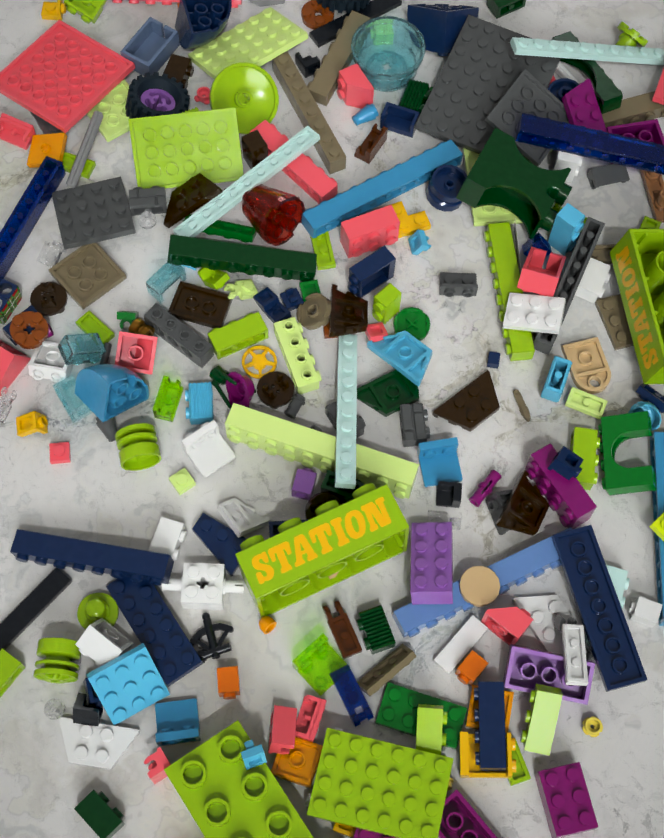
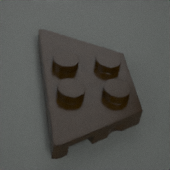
[164,173,223,228]
[329,284,368,337]
[432,370,500,432]
[496,470,550,536]

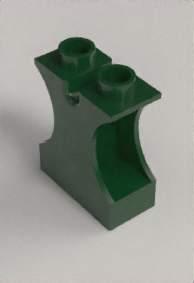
[456,127,572,240]

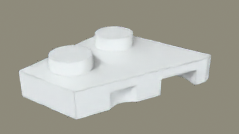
[217,498,271,538]

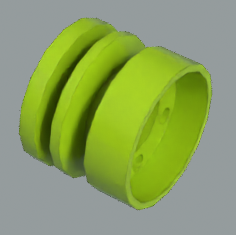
[115,423,161,471]
[33,638,81,683]

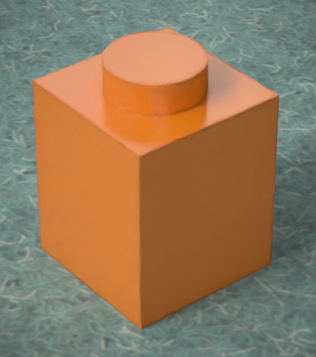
[455,650,489,686]
[217,666,240,700]

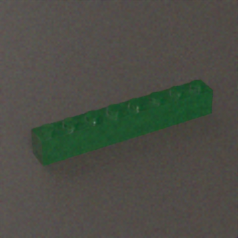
[167,234,317,282]

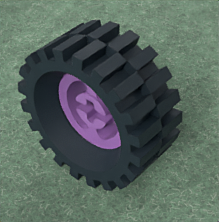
[125,72,190,119]

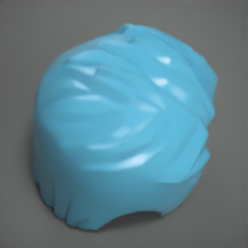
[628,401,661,431]

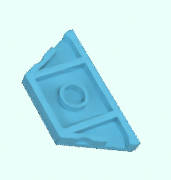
[367,330,432,386]

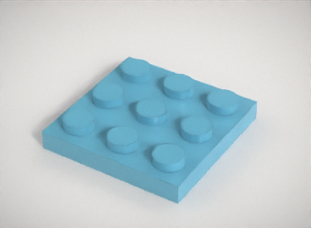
[86,643,170,726]

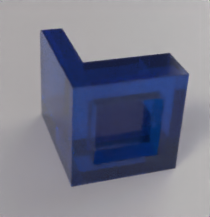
[522,232,552,257]

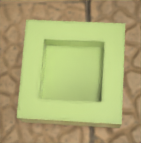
[169,468,196,495]

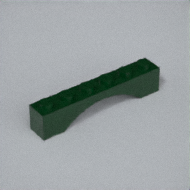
[552,31,623,114]

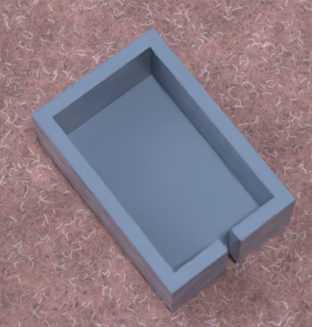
[120,17,180,76]

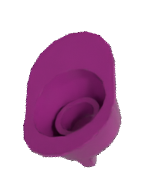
[226,372,255,408]

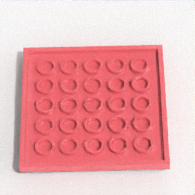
[0,20,135,133]

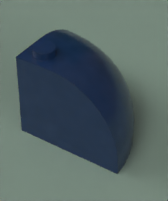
[175,0,232,49]
[407,4,479,56]

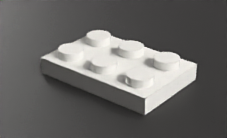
[503,292,566,335]

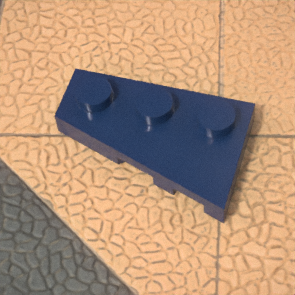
[192,513,246,577]

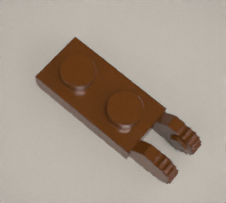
[322,601,362,660]

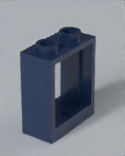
[348,245,396,298]

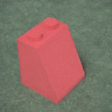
[0,340,31,396]

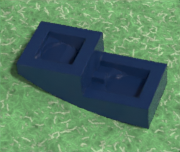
[253,287,292,323]

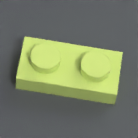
[565,387,608,420]

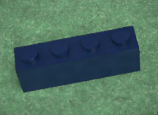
[474,682,506,771]

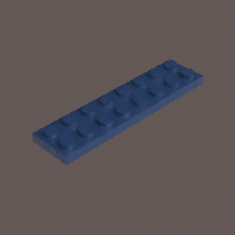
[552,525,648,692]

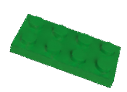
[375,682,467,750]

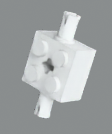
[162,563,245,610]

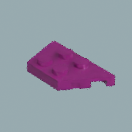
[562,79,609,142]

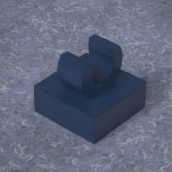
[280,288,304,311]

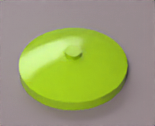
[209,62,279,134]

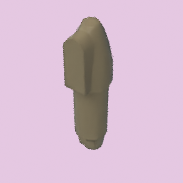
[513,389,531,422]

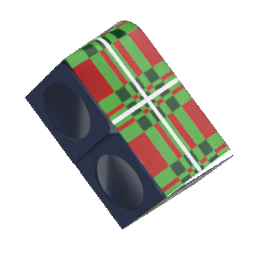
[0,278,22,325]

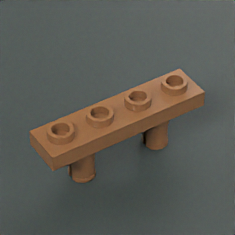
[638,158,664,223]

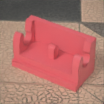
[0,113,36,150]
[295,695,327,743]
[268,705,297,754]
[144,747,171,784]

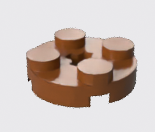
[302,0,334,30]
[10,311,49,349]

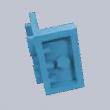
[417,437,463,487]
[155,698,201,746]

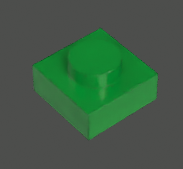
[299,280,321,302]

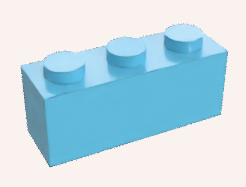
[548,203,585,255]

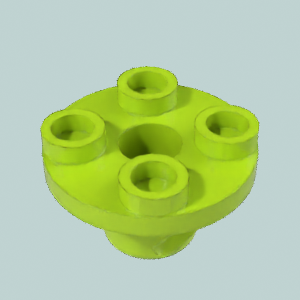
[615,21,648,47]
[77,593,119,630]

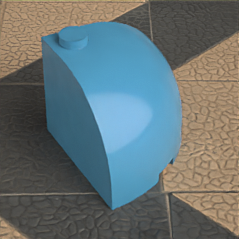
[75,364,149,422]

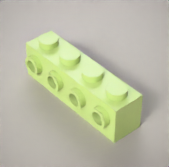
[273,317,322,395]

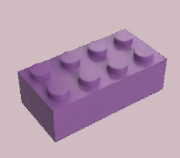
[410,522,453,605]
[503,644,595,705]

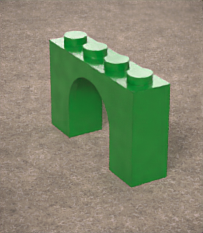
[598,411,657,495]

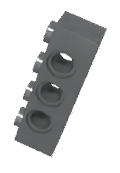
[144,303,214,368]

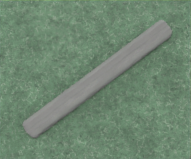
[66,111,103,188]

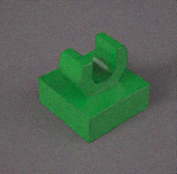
[117,311,139,329]

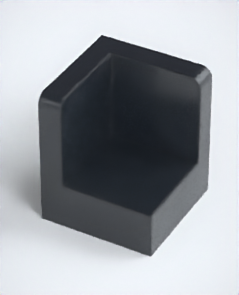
[295,52,320,78]
[436,481,462,508]
[73,693,103,726]

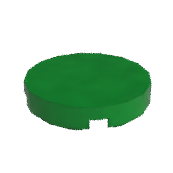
[393,307,430,341]

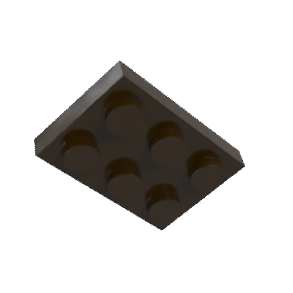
[168,281,233,328]

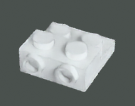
[28,341,77,383]

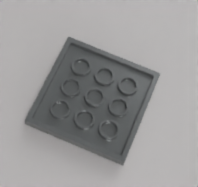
[484,69,570,166]
[51,177,136,250]

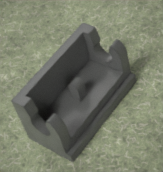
[587,161,630,189]

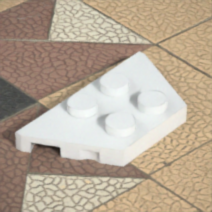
[512,595,572,655]
[59,717,140,770]

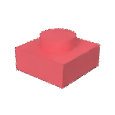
[365,322,388,342]
[49,442,71,464]

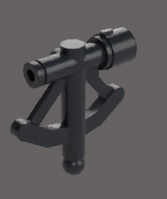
[190,612,234,663]

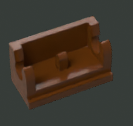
[354,123,388,164]

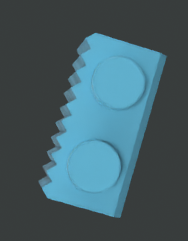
[540,356,572,403]
[185,382,214,425]

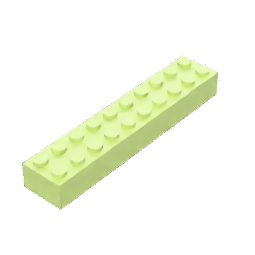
[225,403,419,499]

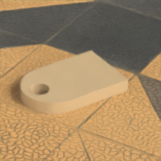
[561,337,611,394]

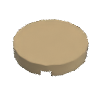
[459,566,500,607]

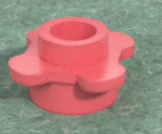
[194,87,210,104]

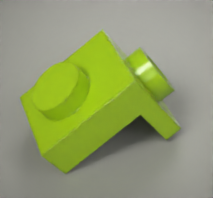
[197,268,230,290]

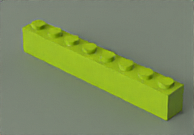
[484,222,535,361]

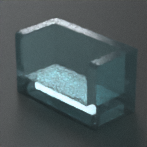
[146,263,186,303]
[52,375,93,423]

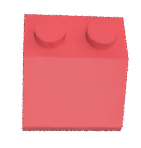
[337,63,374,109]
[115,331,158,375]
[481,607,533,646]

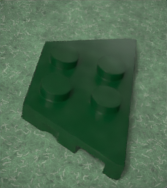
[357,369,419,417]

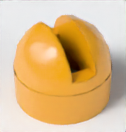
[259,616,277,634]

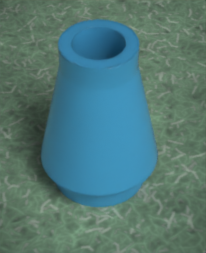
[352,103,379,126]

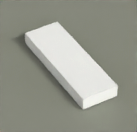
[433,615,488,675]
[561,624,588,686]

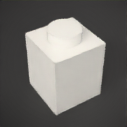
[628,596,663,628]

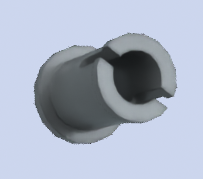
[284,393,305,419]

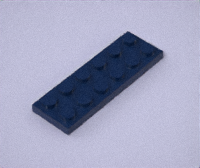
[106,577,203,687]

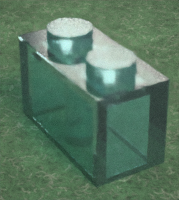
[58,333,106,365]

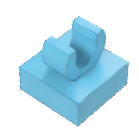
[408,229,431,255]
[240,740,267,770]

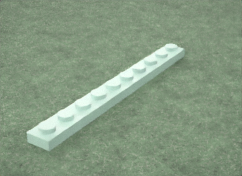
[510,37,664,65]
[173,126,320,238]
[335,334,357,489]

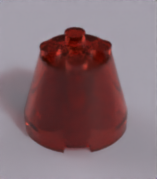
[242,184,305,246]

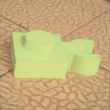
[224,279,258,300]

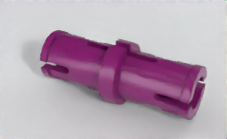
[469,470,502,507]

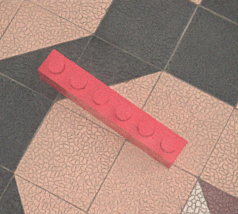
[250,120,338,204]

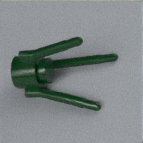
[209,366,256,408]

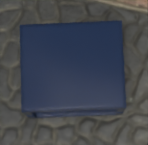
[487,351,500,369]

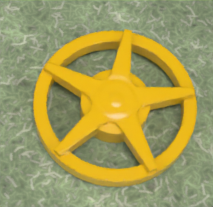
[242,345,277,379]

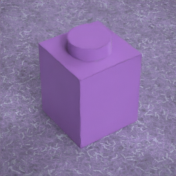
[292,468,317,501]

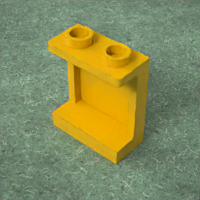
[460,732,516,778]

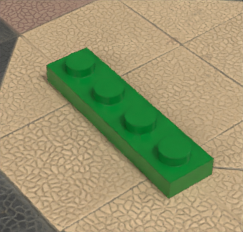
[183,214,257,243]

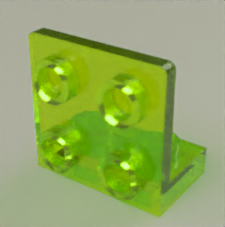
[292,633,350,696]

